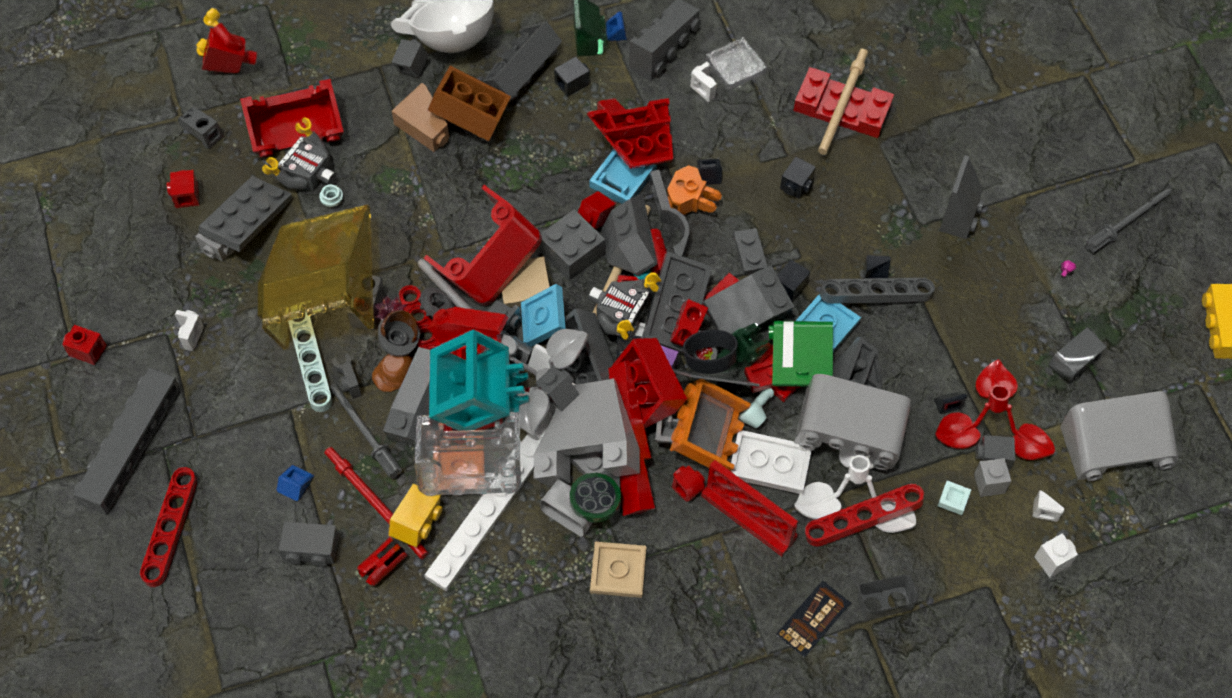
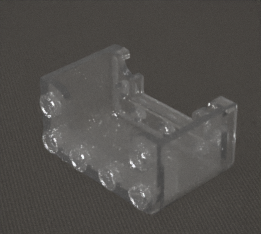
[415,412,521,496]

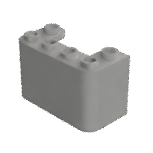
[794,374,911,470]

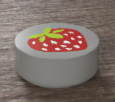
[693,346,717,360]

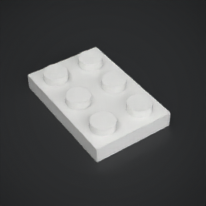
[731,430,811,494]

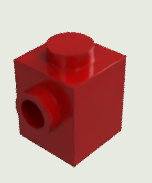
[167,170,199,208]
[578,191,616,230]
[62,325,107,365]

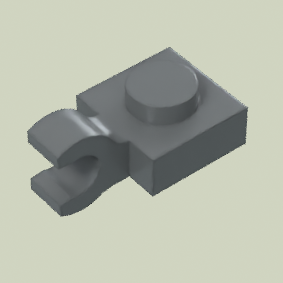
[332,353,361,399]

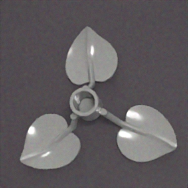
[484,329,588,435]

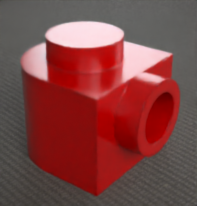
[671,465,705,501]

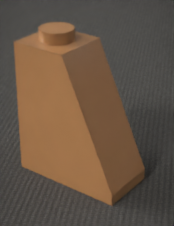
[392,83,449,152]

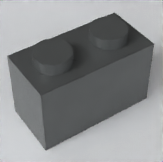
[279,521,339,566]

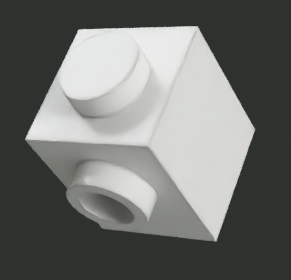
[1034,534,1078,578]

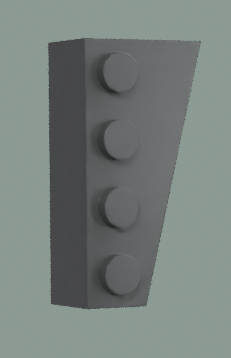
[629,0,701,81]

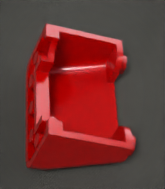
[240,79,344,158]

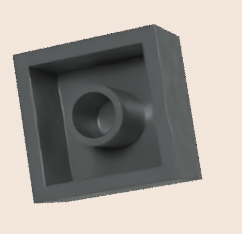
[539,210,605,281]

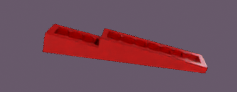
[608,361,655,516]

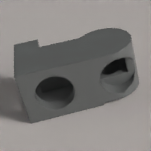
[178,107,224,149]

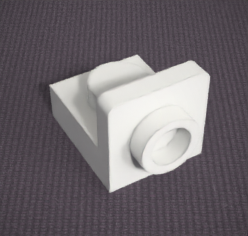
[690,62,717,102]
[175,310,204,351]

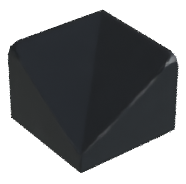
[864,255,891,279]

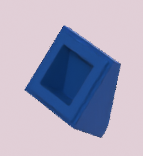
[277,465,314,501]

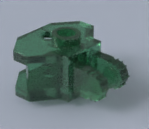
[717,323,772,364]

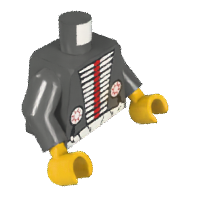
[262,117,336,190]
[588,273,662,340]

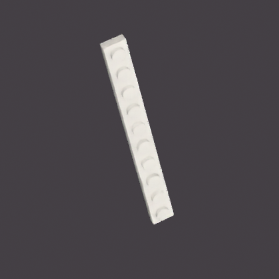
[425,383,576,592]

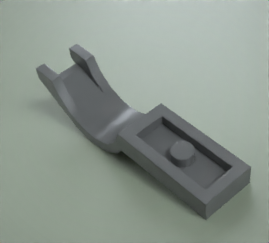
[650,170,690,257]

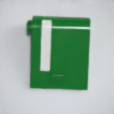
[769,321,833,387]

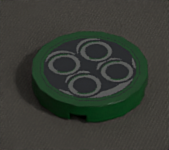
[569,472,621,523]

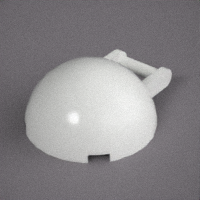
[391,0,494,53]

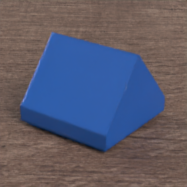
[606,11,627,41]

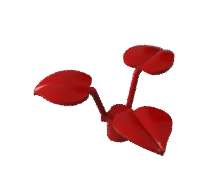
[935,359,1055,460]

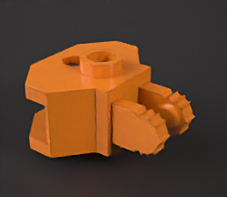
[667,166,722,215]

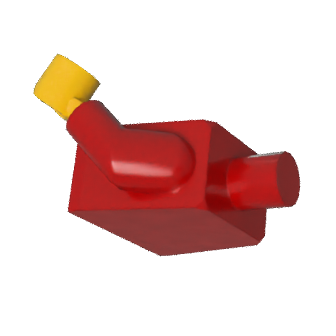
[196,8,257,73]

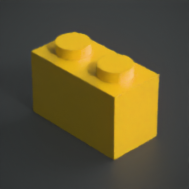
[388,484,442,547]

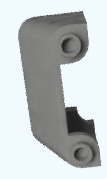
[1060,391,1178,481]

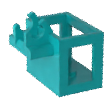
[429,329,529,434]

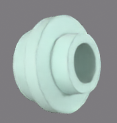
[320,185,343,207]

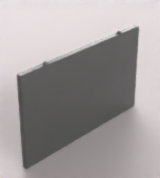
[673,369,760,386]

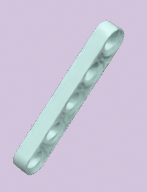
[287,305,332,412]

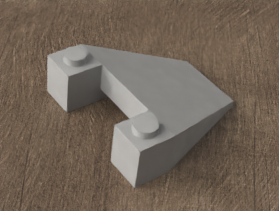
[534,379,640,486]

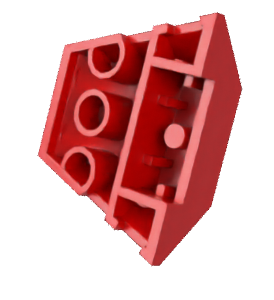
[587,98,673,169]

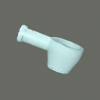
[738,388,774,428]

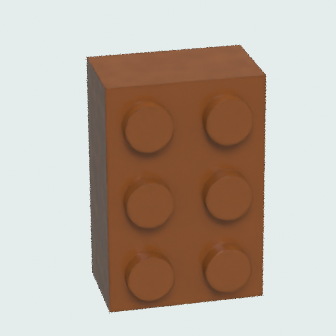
[428,66,511,141]

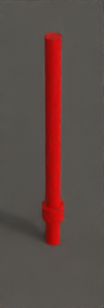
[324,447,429,559]

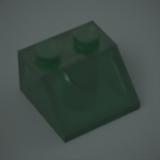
[573,0,607,57]

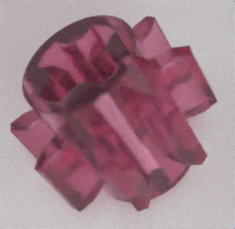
[375,296,406,321]

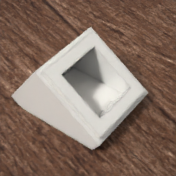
[528,344,551,371]
[1032,490,1064,522]

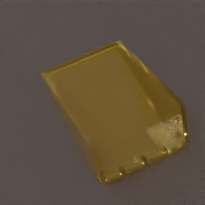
[258,204,374,350]

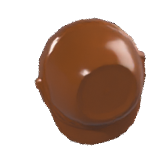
[372,354,413,392]

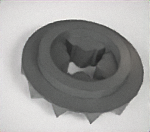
[418,287,454,319]

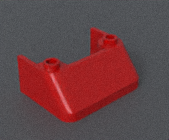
[424,185,542,306]

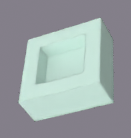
[938,481,971,515]

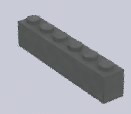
[73,368,181,515]

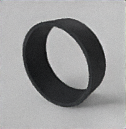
[683,329,738,374]

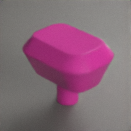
[1061,260,1076,277]

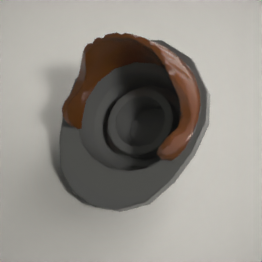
[378,310,420,357]

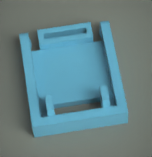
[589,149,657,204]

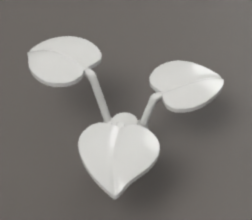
[794,448,916,533]

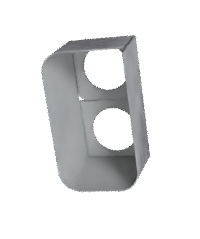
[540,479,593,538]

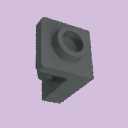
[487,300,521,333]

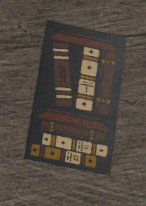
[776,580,851,658]

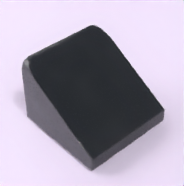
[697,159,722,185]
[717,381,742,397]
[934,392,967,414]

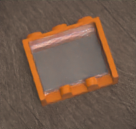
[670,378,751,471]

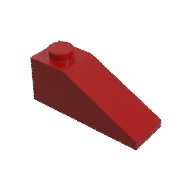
[428,307,508,344]

